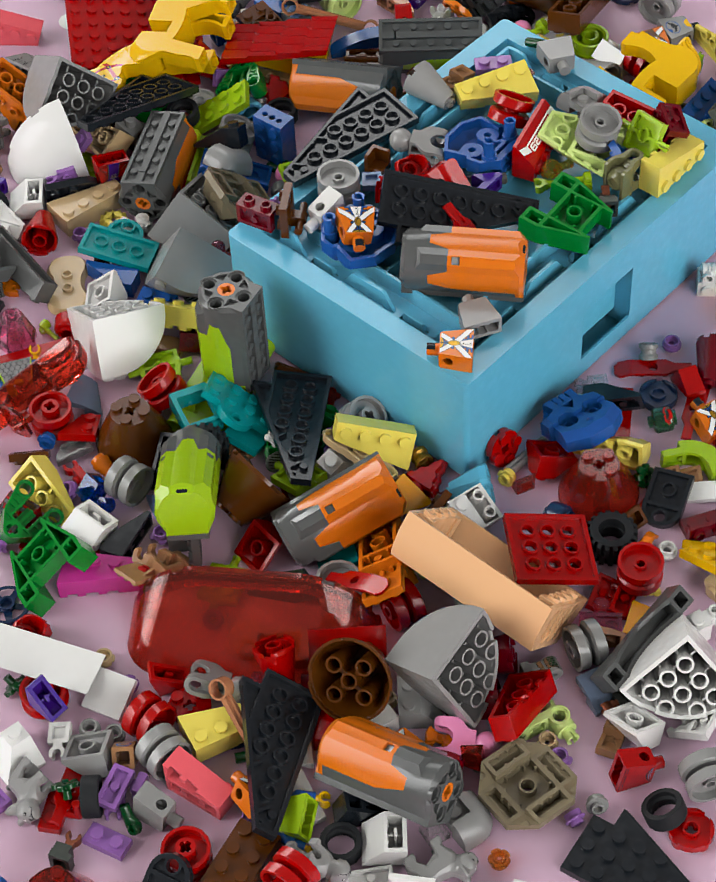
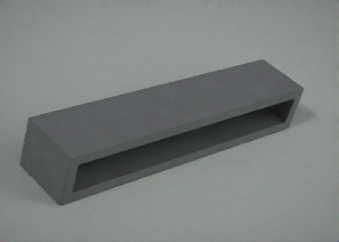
[0,225,58,304]

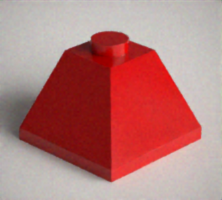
[526,439,578,481]
[234,519,282,576]

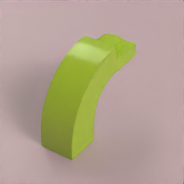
[660,440,716,481]

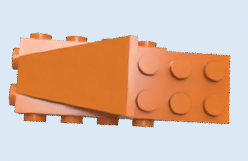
[0,57,76,135]
[358,518,419,608]

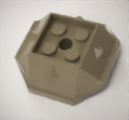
[203,166,270,224]
[478,738,577,830]

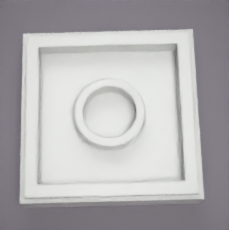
[81,667,138,722]

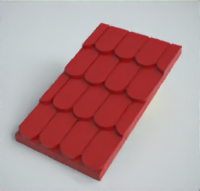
[219,16,338,74]

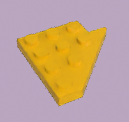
[679,539,716,575]

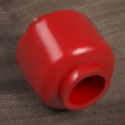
[54,311,73,338]

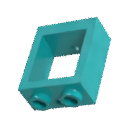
[169,382,224,429]

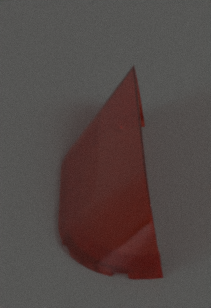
[128,566,383,685]

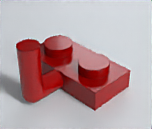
[38,791,83,835]

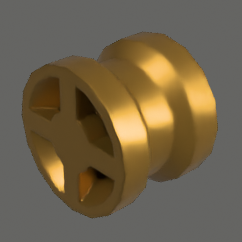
[411,446,434,469]

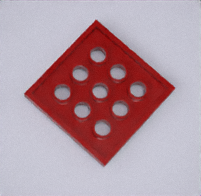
[502,513,600,585]

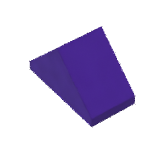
[25,674,68,722]

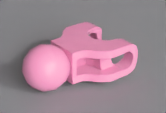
[434,716,501,760]

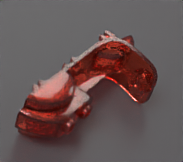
[0,336,88,438]

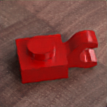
[63,460,92,494]

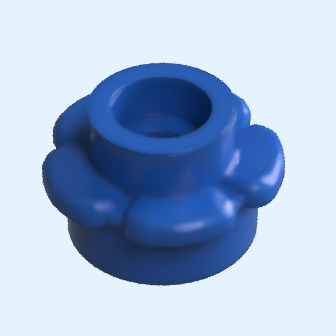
[37,431,56,450]

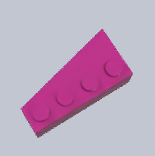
[56,553,147,598]

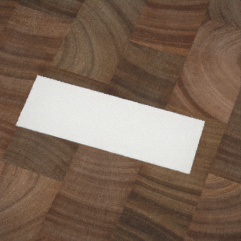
[0,623,106,695]

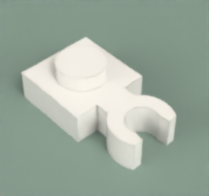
[47,721,73,761]

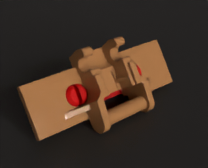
[113,543,194,587]

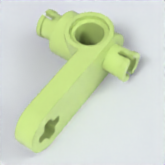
[518,699,580,745]

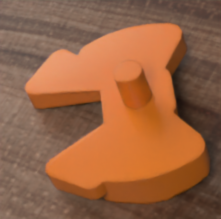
[424,726,452,747]

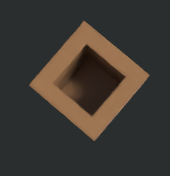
[111,741,138,769]

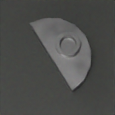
[56,441,94,467]

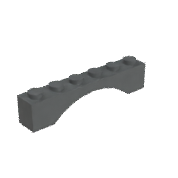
[590,585,694,694]

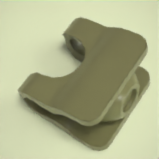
[603,148,644,200]

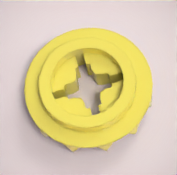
[99,209,128,227]

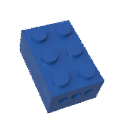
[253,104,297,165]

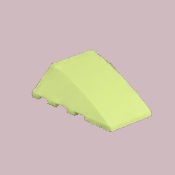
[537,110,627,178]

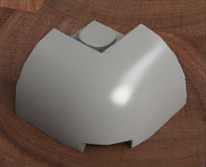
[556,86,607,113]
[202,143,253,176]
[445,790,493,852]

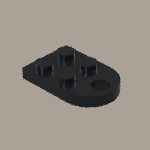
[484,4,535,29]
[45,176,99,202]
[642,466,695,529]
[142,852,193,882]

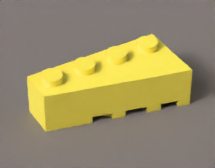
[454,59,539,110]
[638,134,705,198]
[148,297,198,333]
[332,413,417,471]
[177,703,244,762]

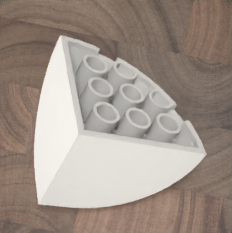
[8,99,90,185]
[67,300,166,382]
[619,614,716,719]

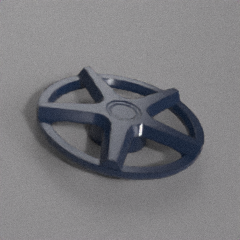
[0,586,29,626]

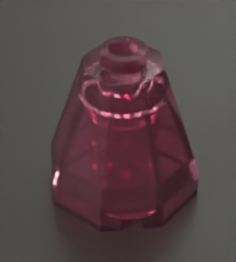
[0,308,37,354]

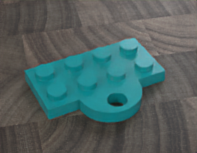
[78,219,160,273]
[201,371,269,436]

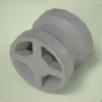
[639,342,658,361]

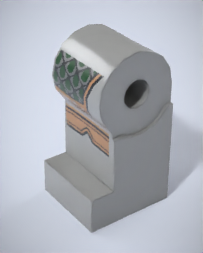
[519,656,563,680]

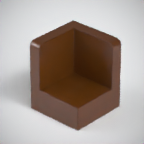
[364,144,391,175]

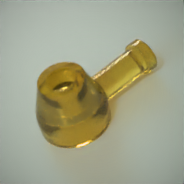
[541,159,574,180]

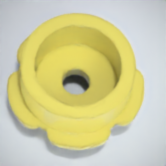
[497,468,516,487]

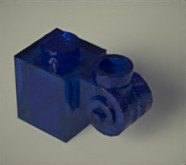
[75,473,116,513]

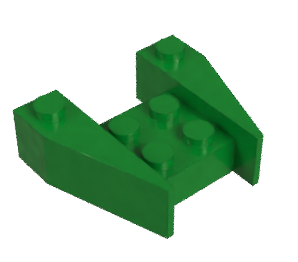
[518,171,613,255]
[10,518,98,617]

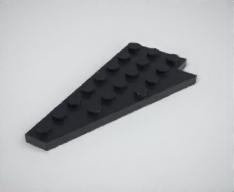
[77,73,199,132]
[283,87,419,188]
[376,169,539,246]
[253,370,332,486]
[239,668,322,842]
[560,809,690,882]

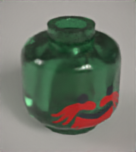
[647,406,677,434]

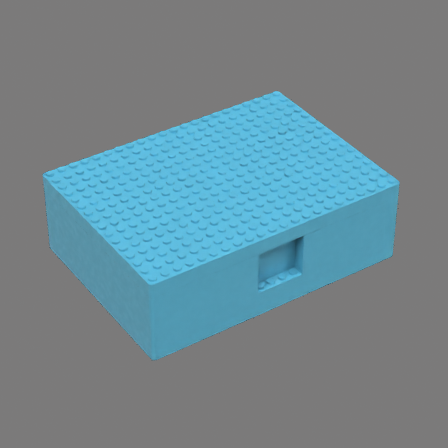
[228,19,716,475]

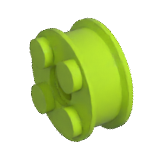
[571,23,609,59]

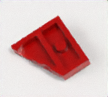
[57,413,102,442]

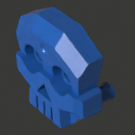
[444,116,519,174]
[320,192,397,270]
[540,388,623,452]

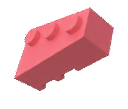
[0,9,44,46]
[162,746,235,820]

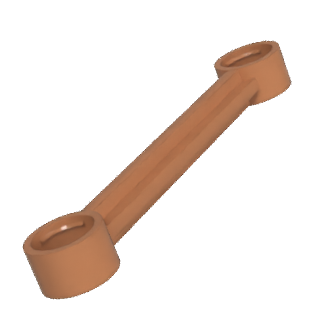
[281,0,379,30]
[208,676,244,741]

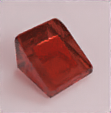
[511,473,535,495]
[460,745,485,772]

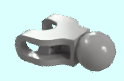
[389,126,449,166]
[184,659,242,703]

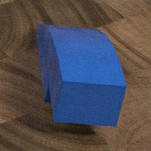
[330,26,379,59]

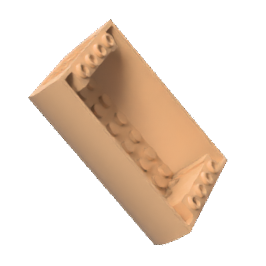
[391,506,588,651]

